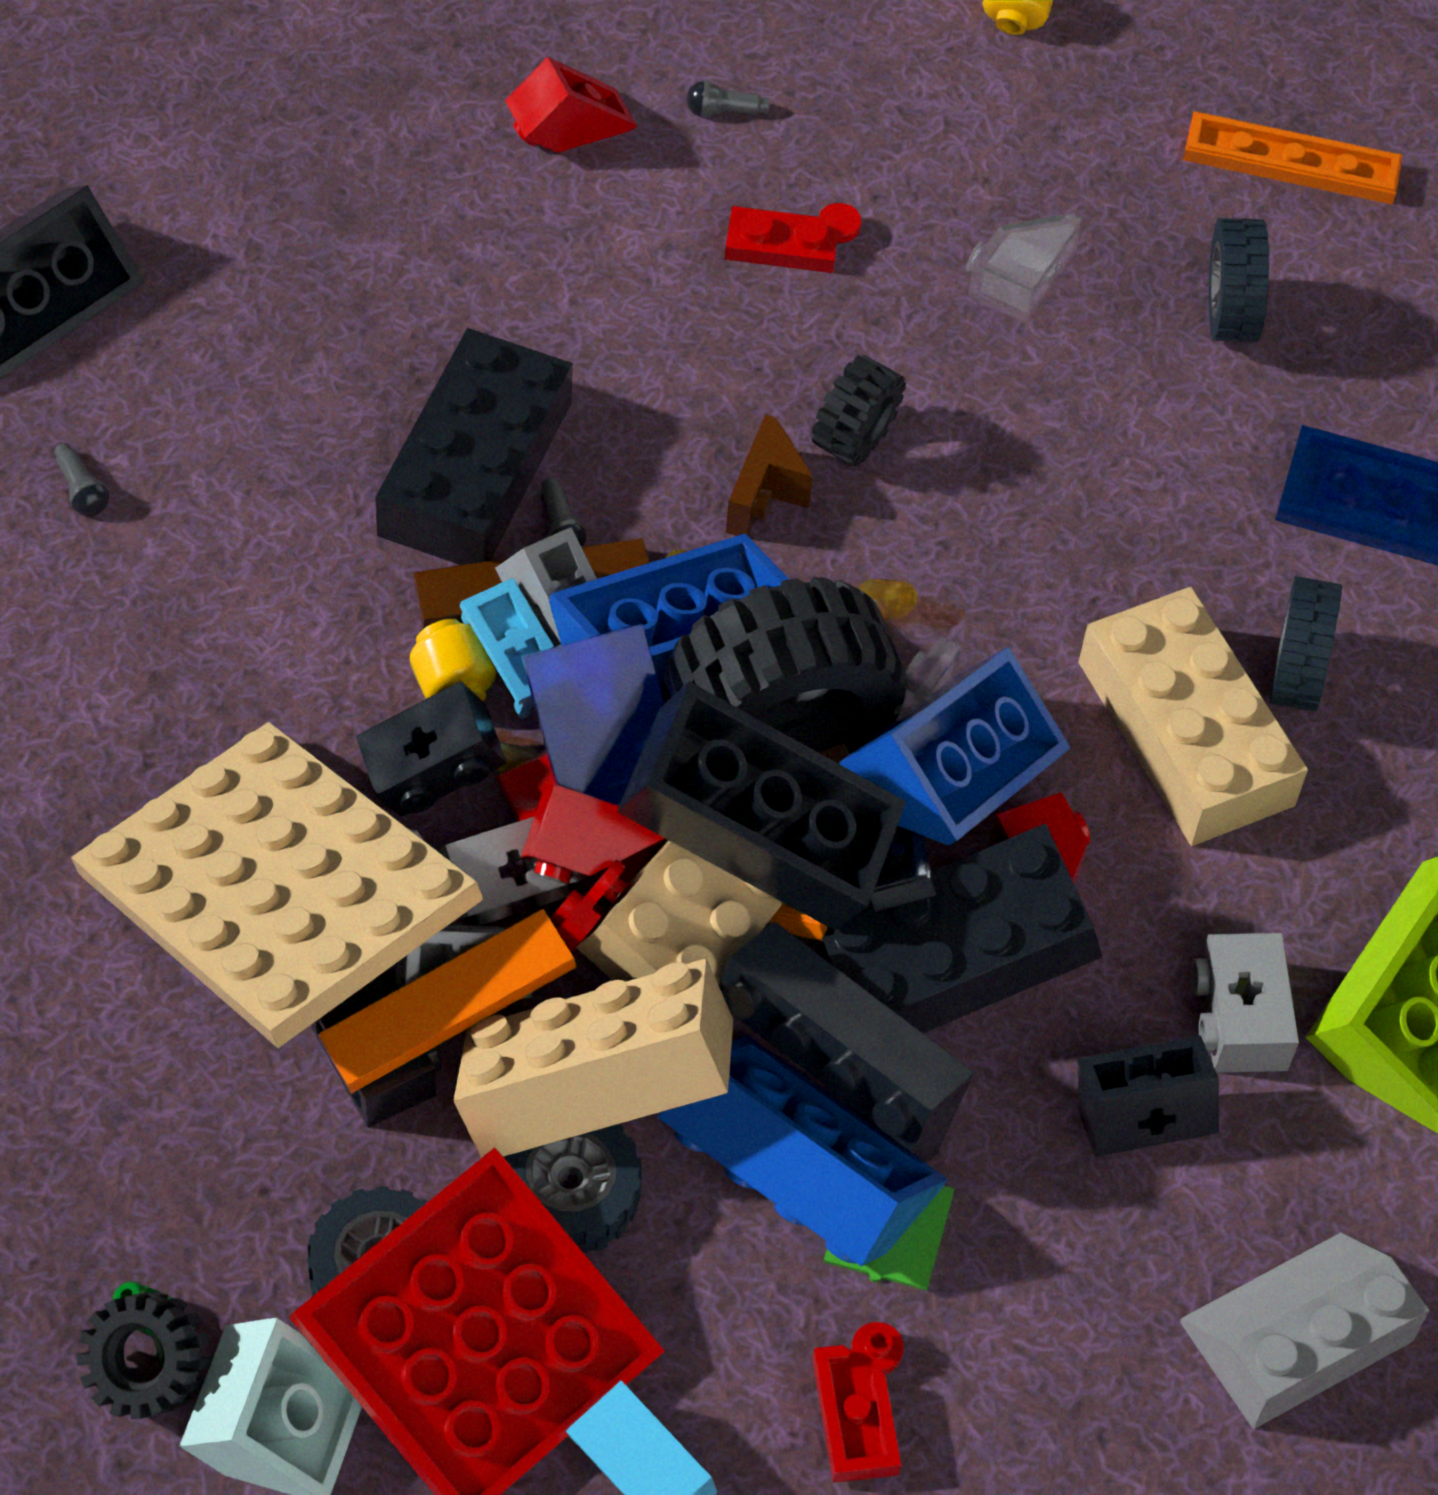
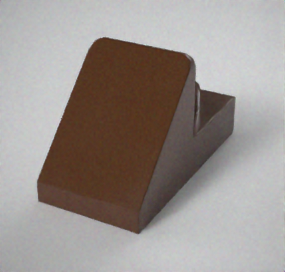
[726,414,813,537]

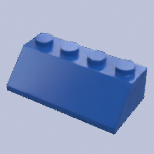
[549,533,789,722]
[839,646,1071,845]
[657,1035,948,1267]

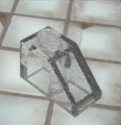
[966,213,1083,323]

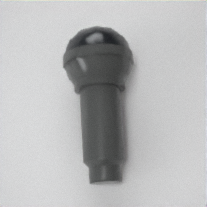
[687,80,769,118]
[54,443,109,516]
[542,478,587,547]

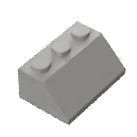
[1180,1233,1429,1430]

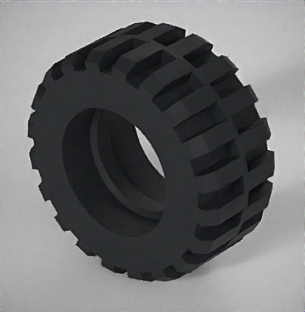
[663,577,908,754]

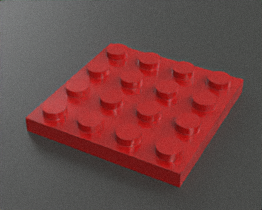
[289,1147,665,1495]

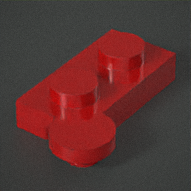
[725,203,862,273]
[550,859,628,953]
[812,1322,904,1483]

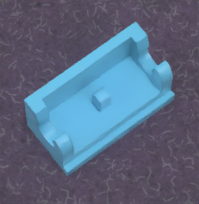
[460,578,571,718]
[566,1381,718,1495]

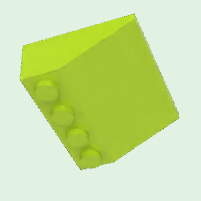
[1305,857,1438,1134]

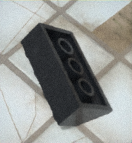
[0,185,145,379]
[718,922,974,1161]

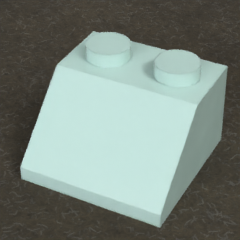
[180,1318,362,1495]

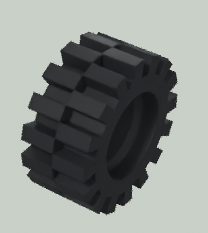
[812,354,906,467]
[77,1292,211,1419]

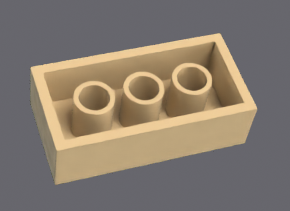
[1078,586,1308,847]
[576,839,783,985]
[453,958,733,1158]

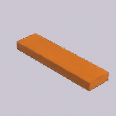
[1183,111,1403,205]
[318,909,577,1094]

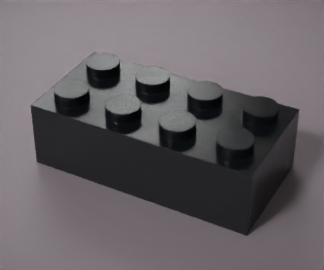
[375,328,573,565]
[617,681,906,930]
[822,823,1102,1033]

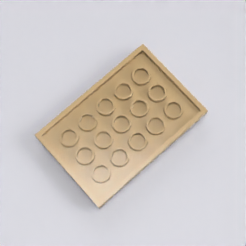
[71,722,483,1048]

